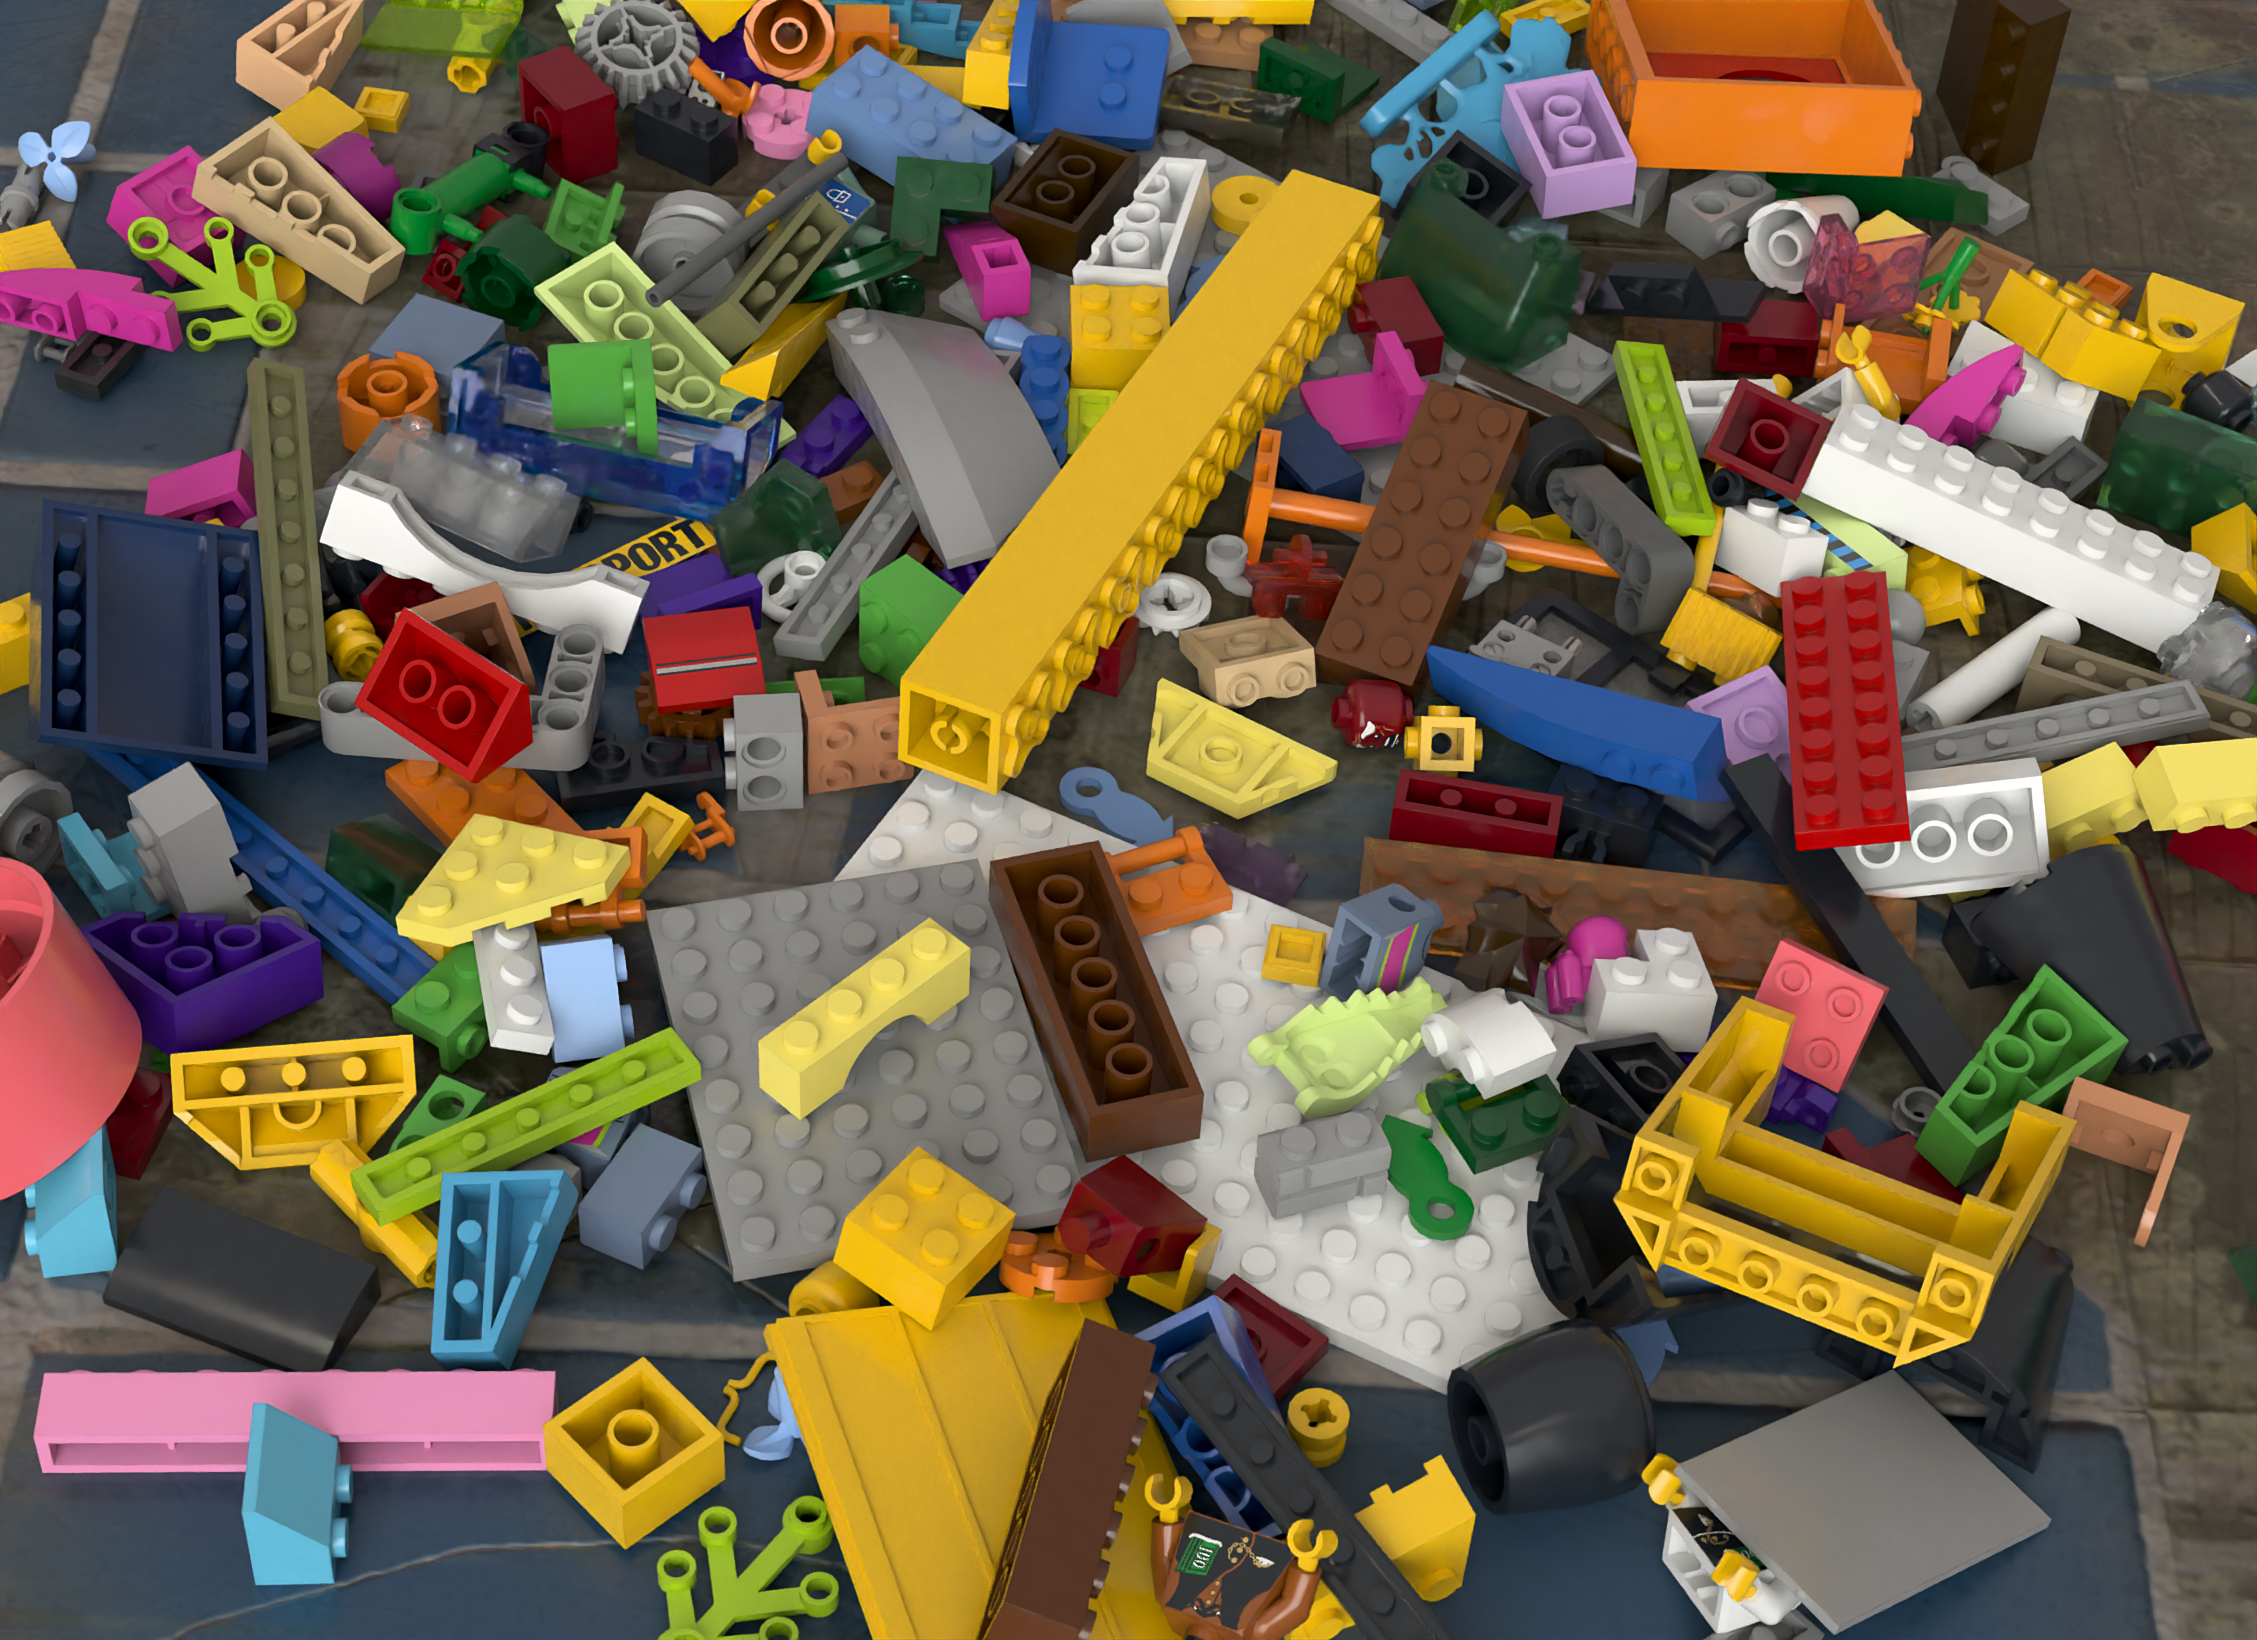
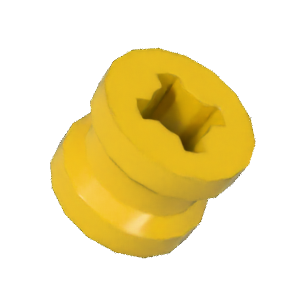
[1286,1388,1350,1468]

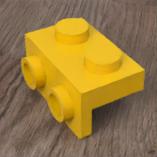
[1902,545,1986,637]

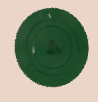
[792,239,925,311]

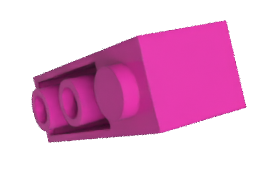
[943,221,1031,322]

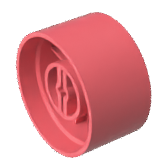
[0,857,142,1201]

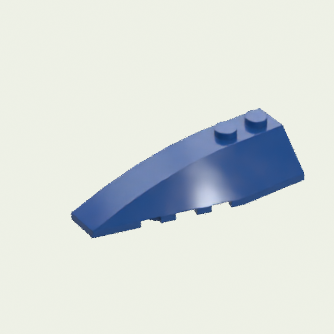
[1426,645,1730,803]

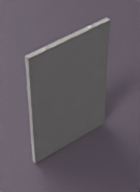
[1674,1369,2052,1635]

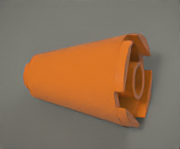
[743,0,835,81]

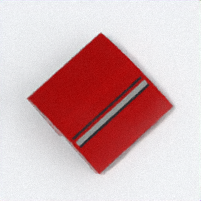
[642,606,767,715]

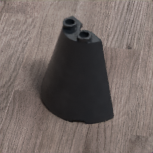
[1969,844,2214,1076]
[1527,1107,1760,1330]
[1815,1234,2074,1474]

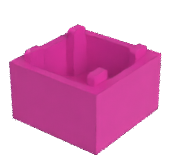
[106,145,247,288]

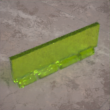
[359,0,523,60]

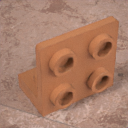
[794,669,914,795]

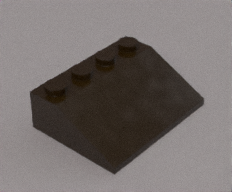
[1936,0,2072,176]

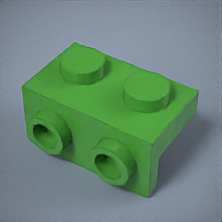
[542,178,626,264]
[392,940,489,1073]

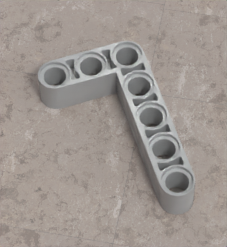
[318,624,606,771]

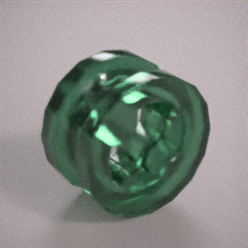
[882,275,925,318]

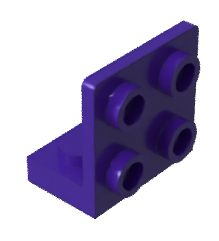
[638,553,763,630]

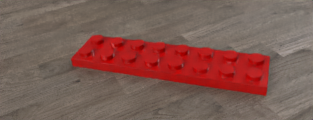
[1780,571,1911,851]

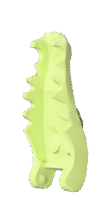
[1247,976,1448,1119]

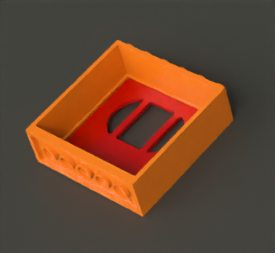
[1584,0,1922,177]

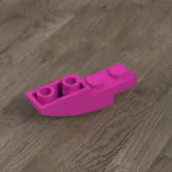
[0,268,183,352]
[1903,344,2027,448]

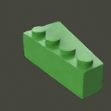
[1914,963,2129,1188]

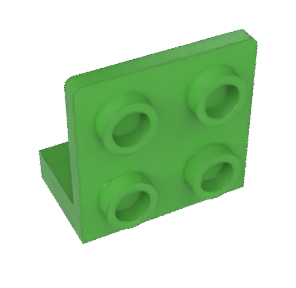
[547,339,659,458]

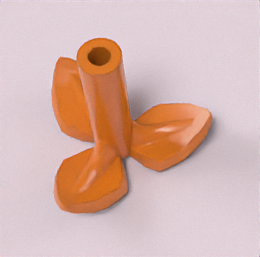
[686,55,762,120]

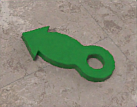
[1381,1114,1474,1241]

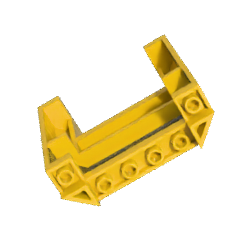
[1613,996,2077,1368]

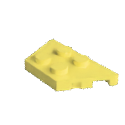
[1146,678,1338,819]

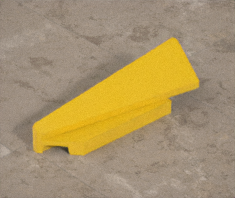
[719,290,849,402]

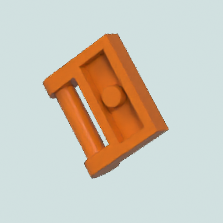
[1104,825,1233,938]

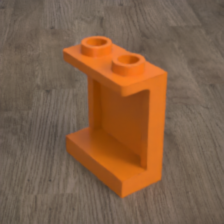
[1813,303,1952,415]

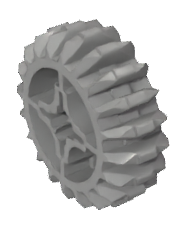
[574,0,700,110]

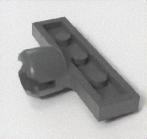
[1973,436,2111,503]

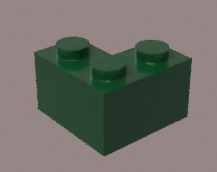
[889,156,996,264]

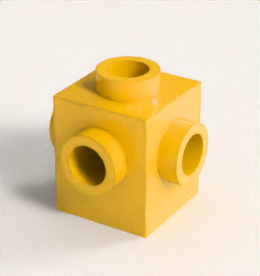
[1404,706,1483,778]

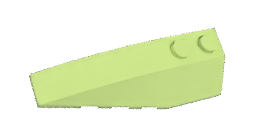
[534,241,796,462]

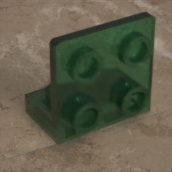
[710,457,843,579]

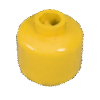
[789,1260,879,1317]

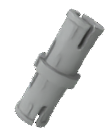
[0,162,45,233]

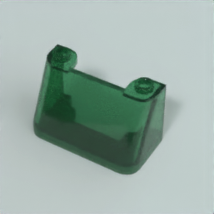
[1375,156,1582,374]

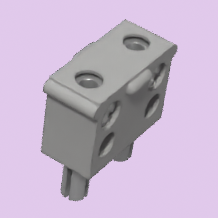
[1468,615,1583,680]

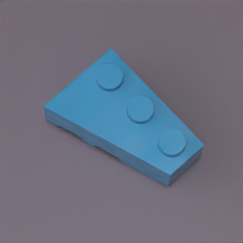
[431,1170,579,1371]

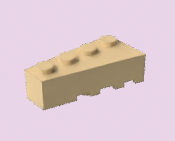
[191,116,406,305]

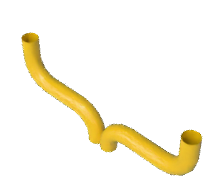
[716,1351,776,1446]

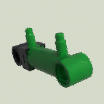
[389,121,553,255]

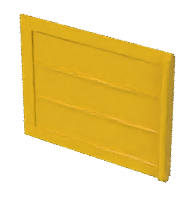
[763,1289,1193,1640]

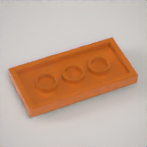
[385,759,584,849]

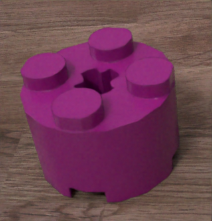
[310,132,401,224]

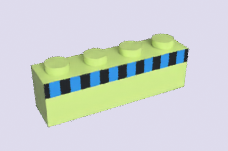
[1765,478,1908,591]

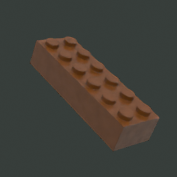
[1314,380,1531,709]
[988,840,1204,1163]
[975,1318,1159,1640]

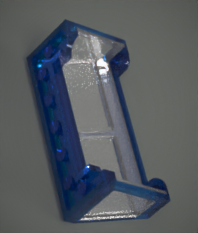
[443,341,784,529]

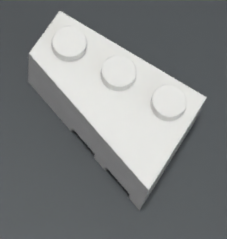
[1946,319,2100,456]

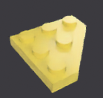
[396,813,631,947]

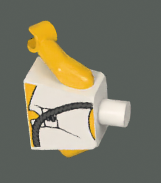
[1771,325,1901,439]

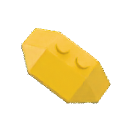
[170,1035,417,1171]

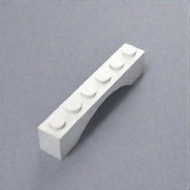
[319,470,650,654]

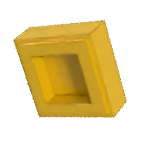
[354,87,410,133]
[1261,924,1327,988]

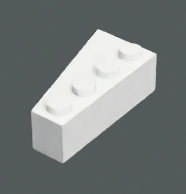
[1072,157,1211,323]

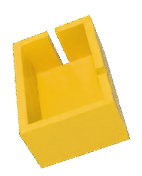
[1983,269,2162,402]

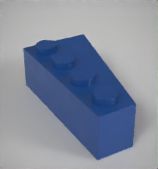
[1134,1295,1289,1541]

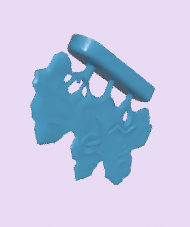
[1359,9,1603,209]

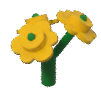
[1883,237,1981,334]

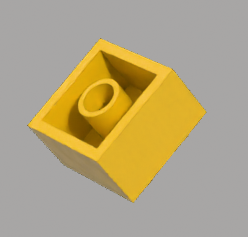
[1068,284,1170,394]
[833,1146,1016,1331]
[542,1356,725,1550]

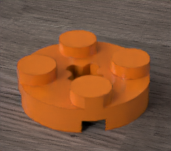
[999,1225,1119,1303]

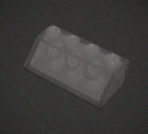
[339,413,581,563]

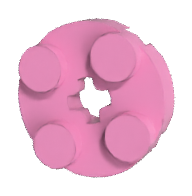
[742,84,815,160]

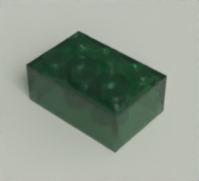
[2097,396,2257,540]

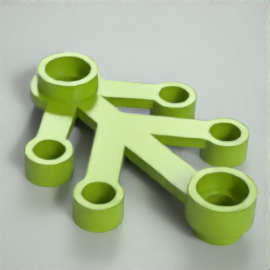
[128,217,297,352]
[657,1496,839,1640]

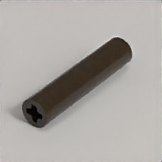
[1453,355,1644,479]

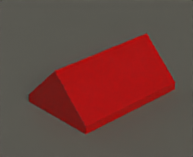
[353,607,533,784]

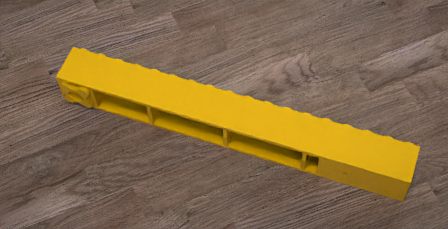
[898,169,1384,796]

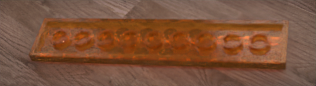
[1359,837,1917,991]

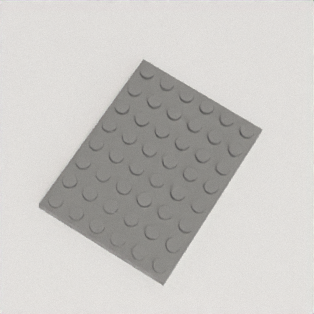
[646,859,1081,1282]

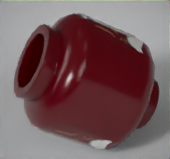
[1331,679,1413,749]

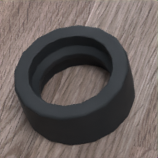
[1511,414,1604,513]

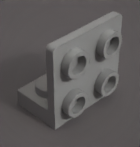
[1065,0,1193,76]

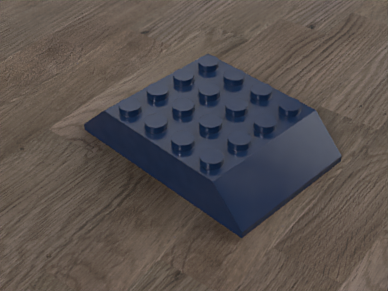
[28,499,268,772]

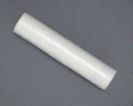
[1906,606,2081,733]

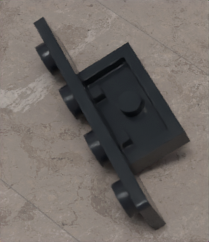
[1586,261,1768,323]

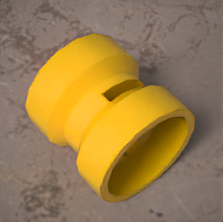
[324,609,384,682]

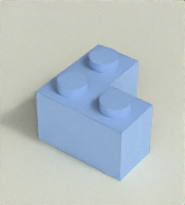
[537,933,634,1063]

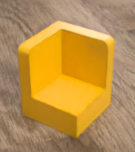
[1127,1222,1222,1313]

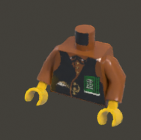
[1144,1473,1338,1640]

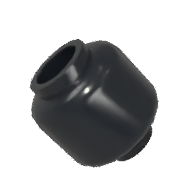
[2180,370,2254,441]

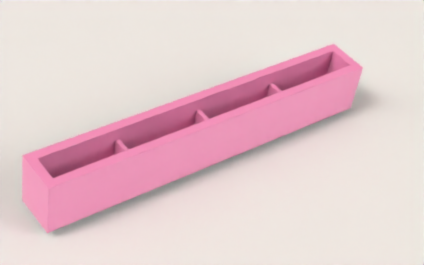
[33,1368,559,1473]

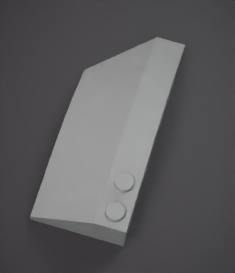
[824,308,1061,570]

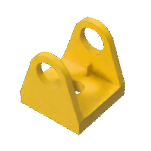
[2126,272,2245,421]

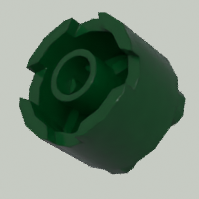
[455,214,573,332]

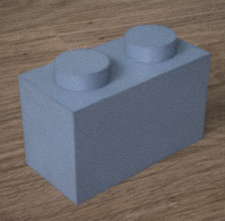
[578,1123,707,1270]

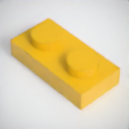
[1499,0,1590,38]

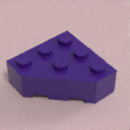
[79,911,324,1057]

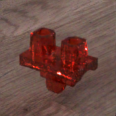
[1243,534,1344,621]

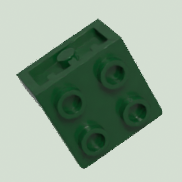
[1256,36,1380,124]

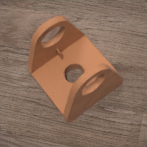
[394,581,537,696]
[2040,1076,2191,1247]

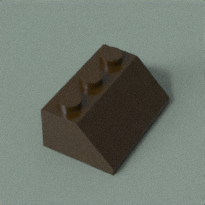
[990,127,1140,278]

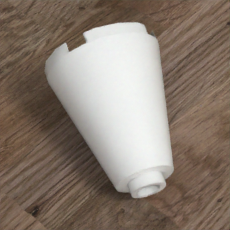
[1744,195,1859,294]

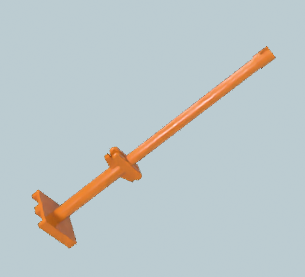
[1241,428,1782,609]

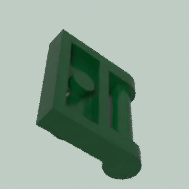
[1425,1074,1571,1175]

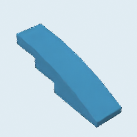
[822,0,982,60]

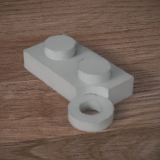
[1931,156,2030,236]

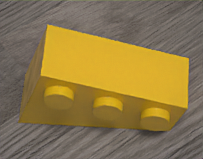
[1281,1455,1476,1640]

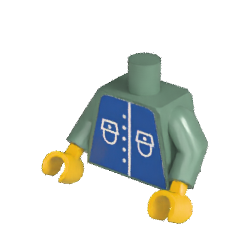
[745,129,890,263]

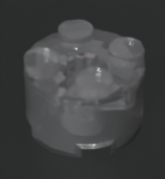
[2156,601,2257,701]

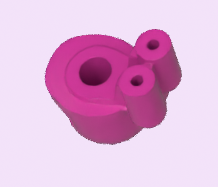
[1545,915,1629,1015]

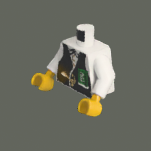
[1641,1453,1801,1634]

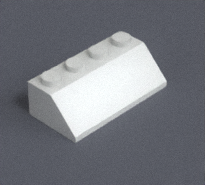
[1834,757,2050,902]

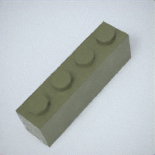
[694,190,851,360]

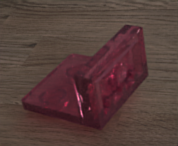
[1802,213,1931,323]

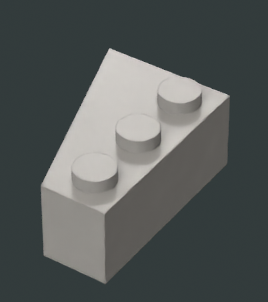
[127,761,262,925]

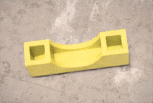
[758,917,971,1120]

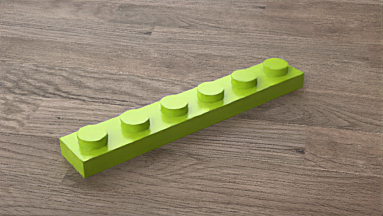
[1612,340,1716,537]
[350,1027,701,1227]

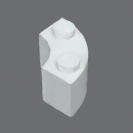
[1421,988,1557,1099]

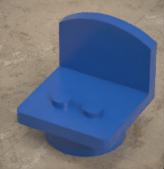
[1008,0,1171,151]

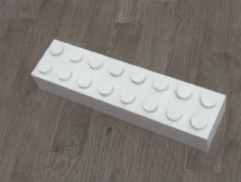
[1801,400,2221,664]

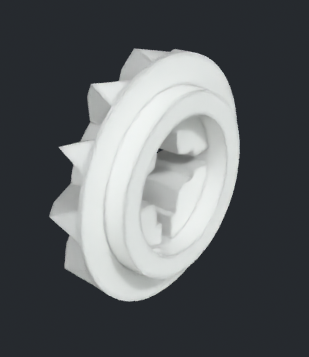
[1134,572,1211,638]

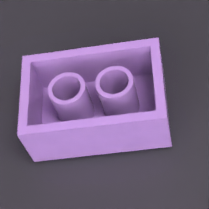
[1500,69,1637,219]

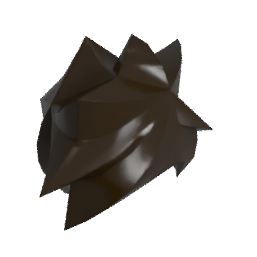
[1454,887,1565,998]

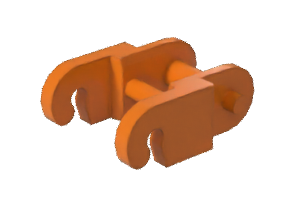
[677,791,736,861]

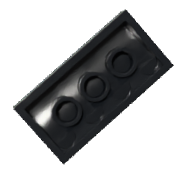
[102,1185,382,1372]

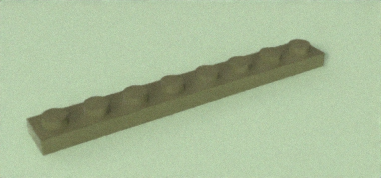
[247,357,329,721]

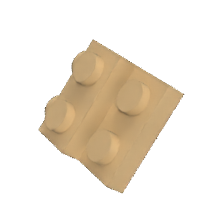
[1178,611,1316,709]

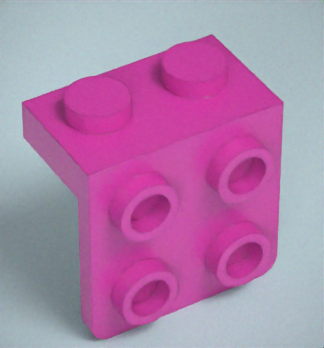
[1299,331,1428,452]

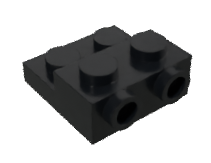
[1556,1032,1687,1136]

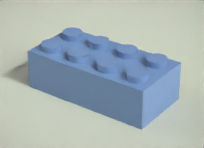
[805,45,1018,225]

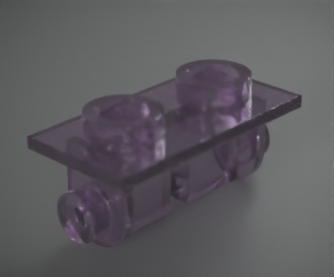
[1198,822,1308,908]

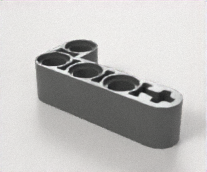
[1546,464,1695,636]

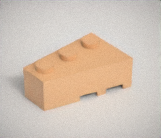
[236,0,364,111]

